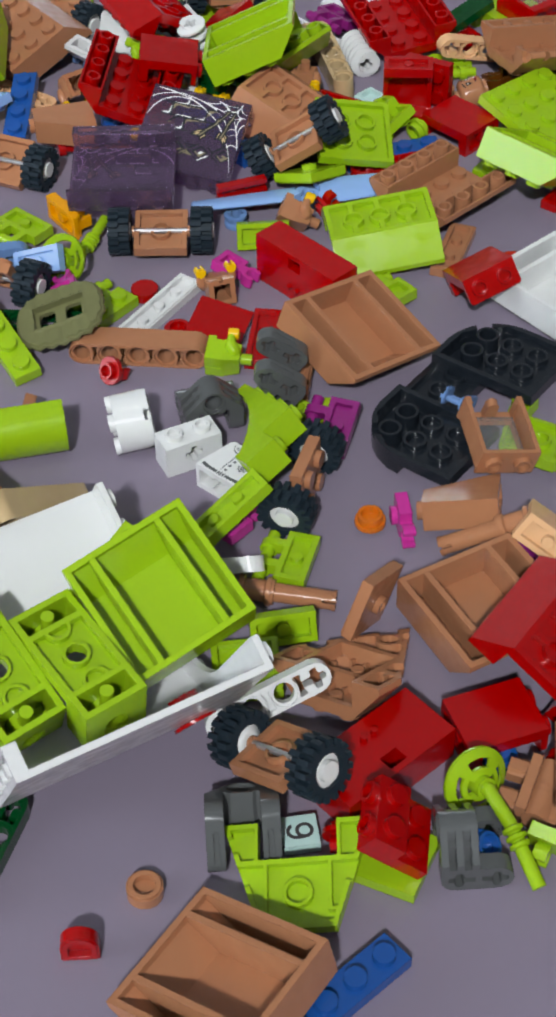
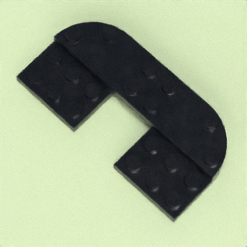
[371,324,556,486]

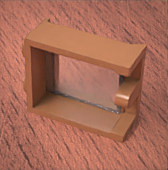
[456,396,542,474]

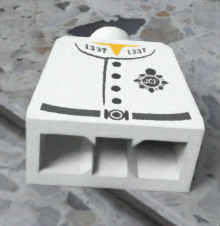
[195,442,247,498]

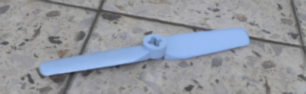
[191,173,377,211]

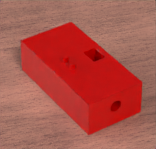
[256,220,357,299]
[316,687,456,820]

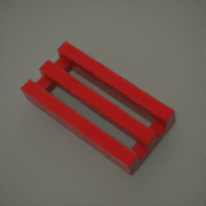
[216,174,267,198]

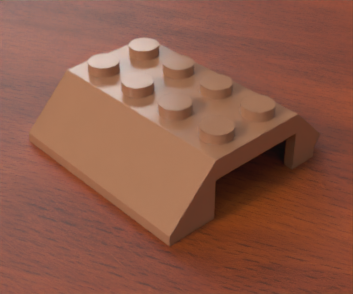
[480,14,556,76]

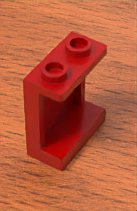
[138,33,202,86]
[383,56,433,120]
[422,95,499,157]
[442,246,521,306]
[441,677,552,770]

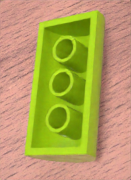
[0,399,69,461]

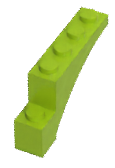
[235,384,307,483]

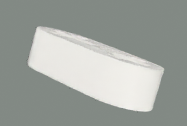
[222,555,265,574]

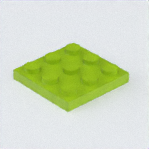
[314,97,394,168]

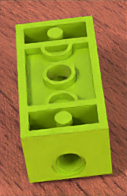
[8,588,147,745]
[0,611,66,752]

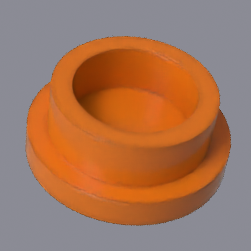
[354,505,386,534]

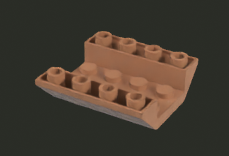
[221,64,324,169]
[369,138,516,228]

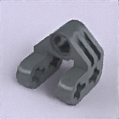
[254,327,308,406]
[174,375,245,429]
[204,782,283,873]
[431,802,515,890]

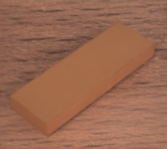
[429,222,476,278]

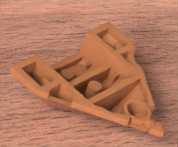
[272,628,410,721]

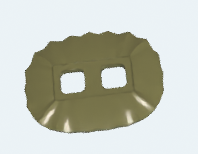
[17,280,106,352]

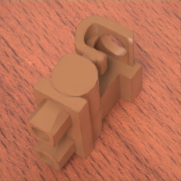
[499,752,556,829]

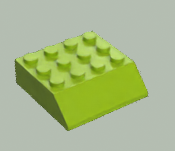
[202,0,295,87]
[476,126,556,189]
[62,497,256,689]

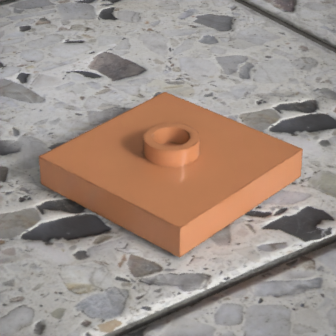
[341,560,403,642]

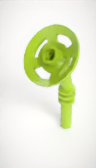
[43,215,108,286]
[443,745,547,891]

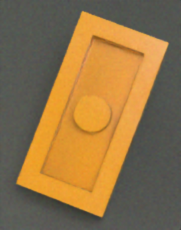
[46,192,92,240]

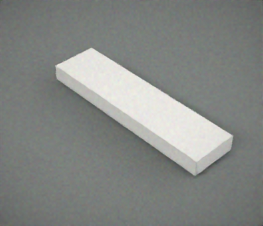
[118,273,201,329]

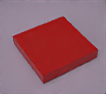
[185,295,254,344]

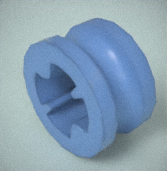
[224,208,247,231]

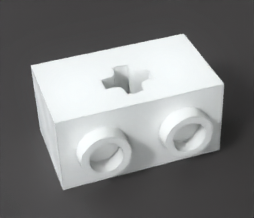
[154,415,223,478]

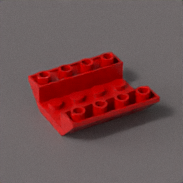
[99,0,192,41]
[340,0,457,56]
[78,29,184,129]
[468,556,556,724]

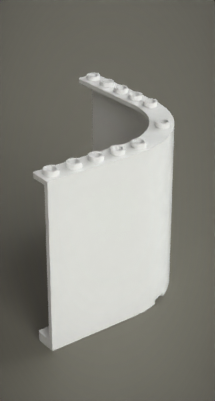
[0,481,274,809]

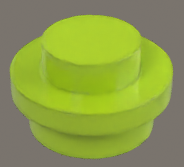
[406,117,428,139]

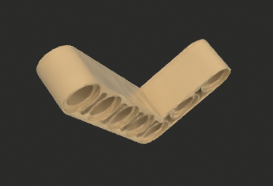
[301,21,354,98]
[0,483,88,527]

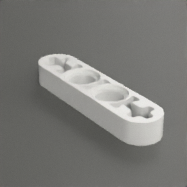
[204,658,332,734]

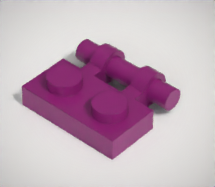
[305,3,358,35]
[304,395,362,460]

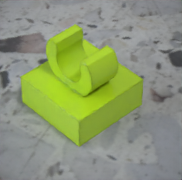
[527,820,556,869]

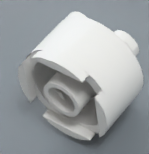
[104,388,156,455]

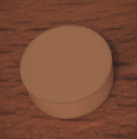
[126,870,164,909]

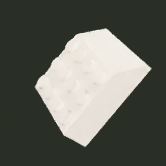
[490,230,556,340]

